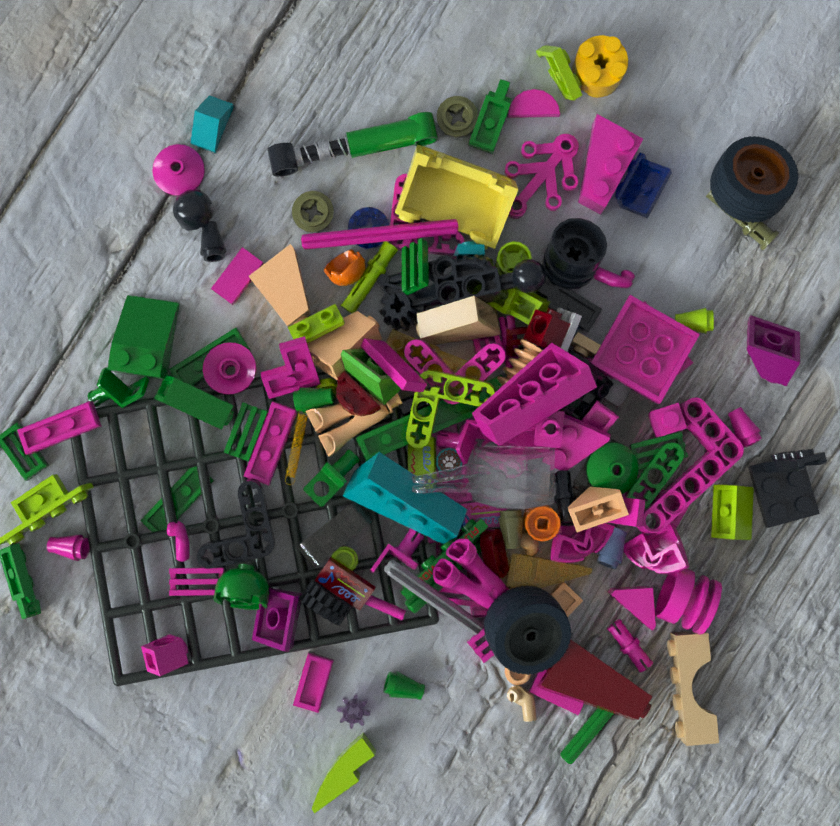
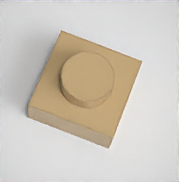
[570,332,601,358]

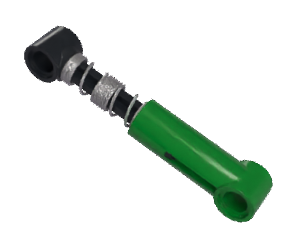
[267,112,438,177]

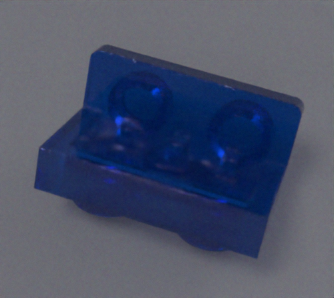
[615,152,672,219]

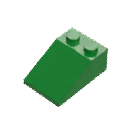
[107,295,180,380]

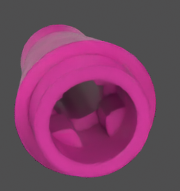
[727,407,762,448]
[47,535,90,561]

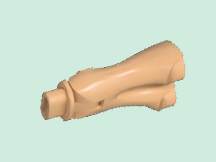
[306,392,403,457]

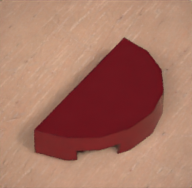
[336,370,381,416]

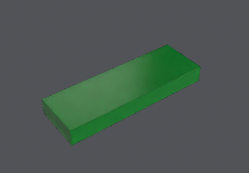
[169,328,251,386]
[140,467,215,532]

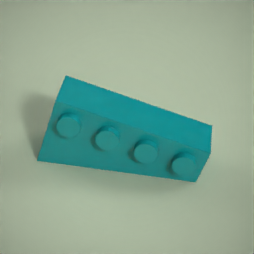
[343,452,468,544]

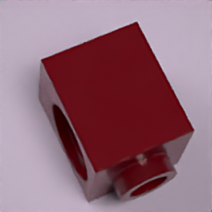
[523,308,570,348]

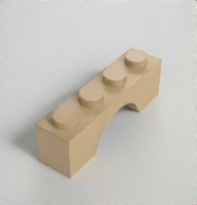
[667,631,719,746]

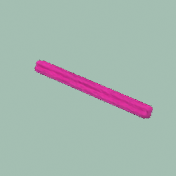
[301,219,459,250]

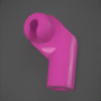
[594,267,635,289]
[167,521,190,562]

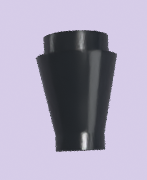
[200,221,226,262]

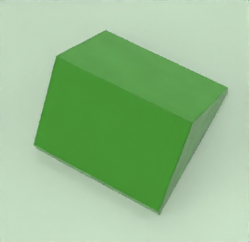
[341,349,401,405]

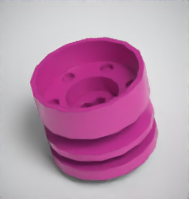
[655,569,722,635]

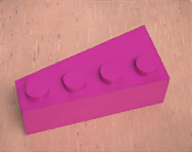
[472,343,597,446]

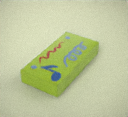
[408,437,437,489]

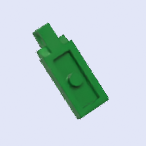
[468,79,512,154]
[0,543,41,619]

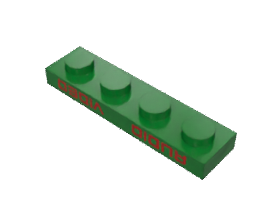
[399,518,489,600]

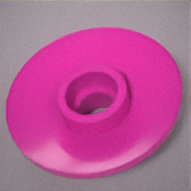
[152,144,205,196]
[203,342,256,395]

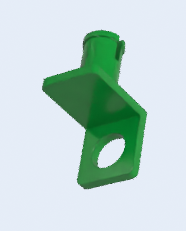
[87,367,149,408]
[303,449,360,507]

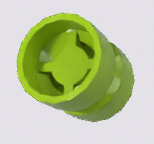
[495,241,532,274]

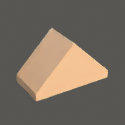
[568,486,629,532]

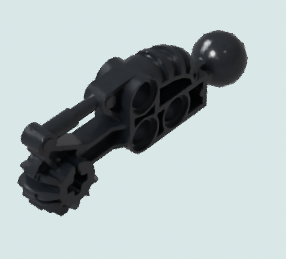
[377,254,546,331]

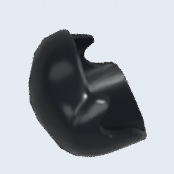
[173,189,213,231]

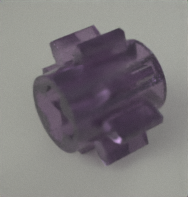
[337,693,371,729]

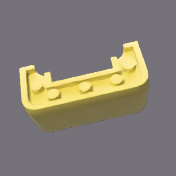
[395,145,518,250]

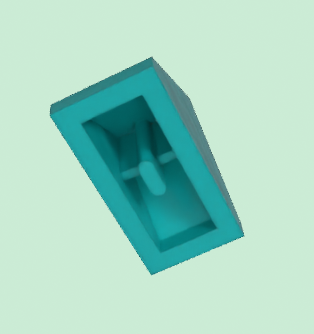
[191,95,234,153]

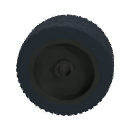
[484,585,571,675]

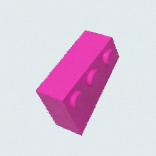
[578,114,643,215]

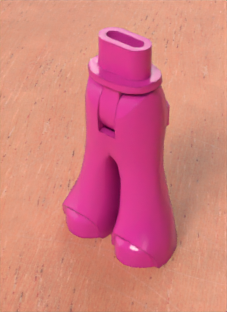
[433,539,510,609]

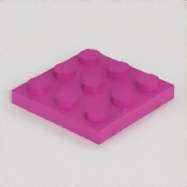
[591,295,700,404]

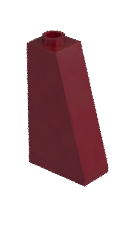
[537,640,653,720]

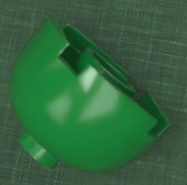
[213,564,269,610]

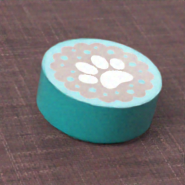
[436,448,462,475]

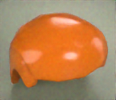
[324,249,365,286]

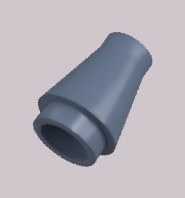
[596,527,627,569]

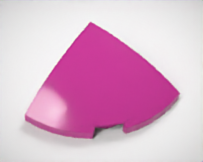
[550,513,615,563]
[624,523,689,574]

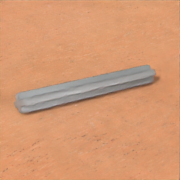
[384,560,483,635]

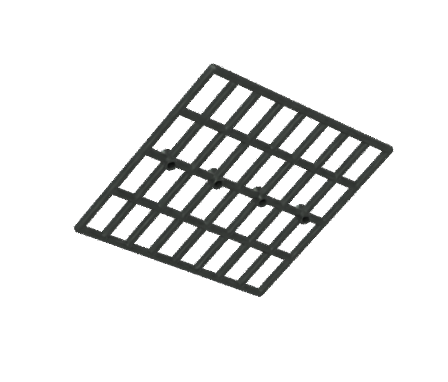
[71,366,439,686]

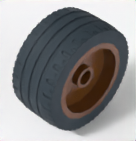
[710,136,799,223]

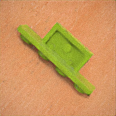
[0,474,94,545]

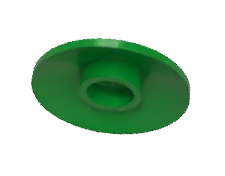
[586,443,638,494]

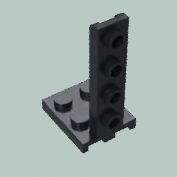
[748,448,827,528]

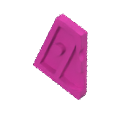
[541,414,611,470]

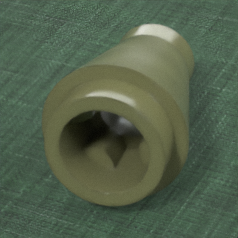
[498,510,524,549]

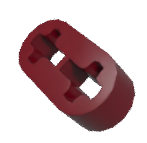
[480,529,508,578]

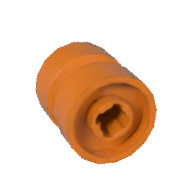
[523,502,561,541]

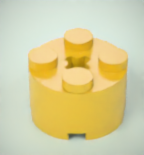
[572,35,628,98]

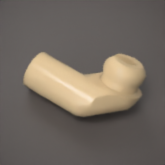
[503,530,539,556]
[507,685,537,722]

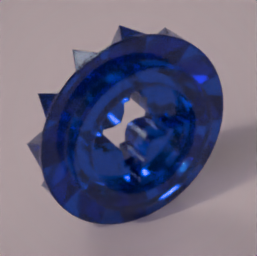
[348,207,389,249]

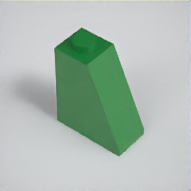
[154,375,234,430]

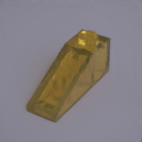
[505,552,592,590]

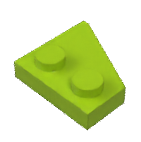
[536,45,582,101]

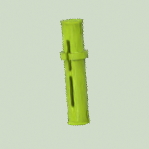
[340,241,398,314]

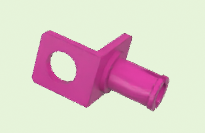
[534,410,565,448]
[437,420,490,464]
[369,528,424,574]

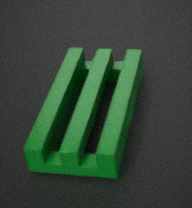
[402,238,429,295]
[224,402,268,462]
[0,423,50,481]
[629,432,688,470]

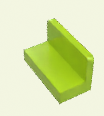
[711,485,754,540]

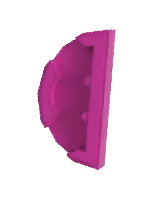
[508,89,560,118]

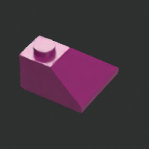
[746,315,800,386]

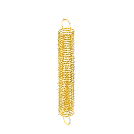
[285,412,308,485]

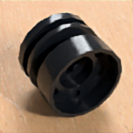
[542,218,608,289]

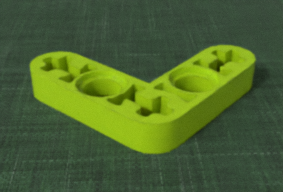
[406,370,496,448]

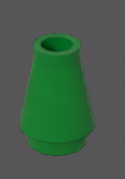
[293,387,335,414]
[383,671,425,700]

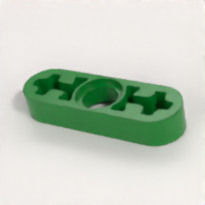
[626,443,684,509]

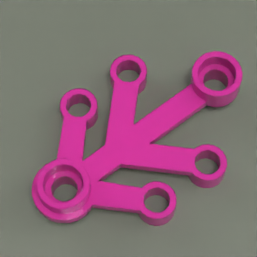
[505,134,579,219]

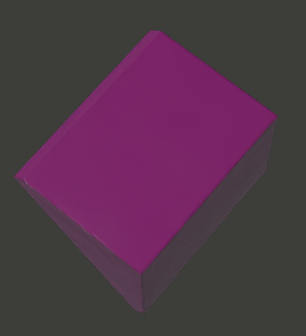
[252,587,302,652]

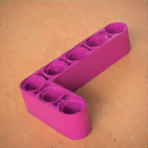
[637,397,744,534]

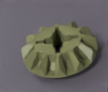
[437,96,478,139]
[292,191,334,233]

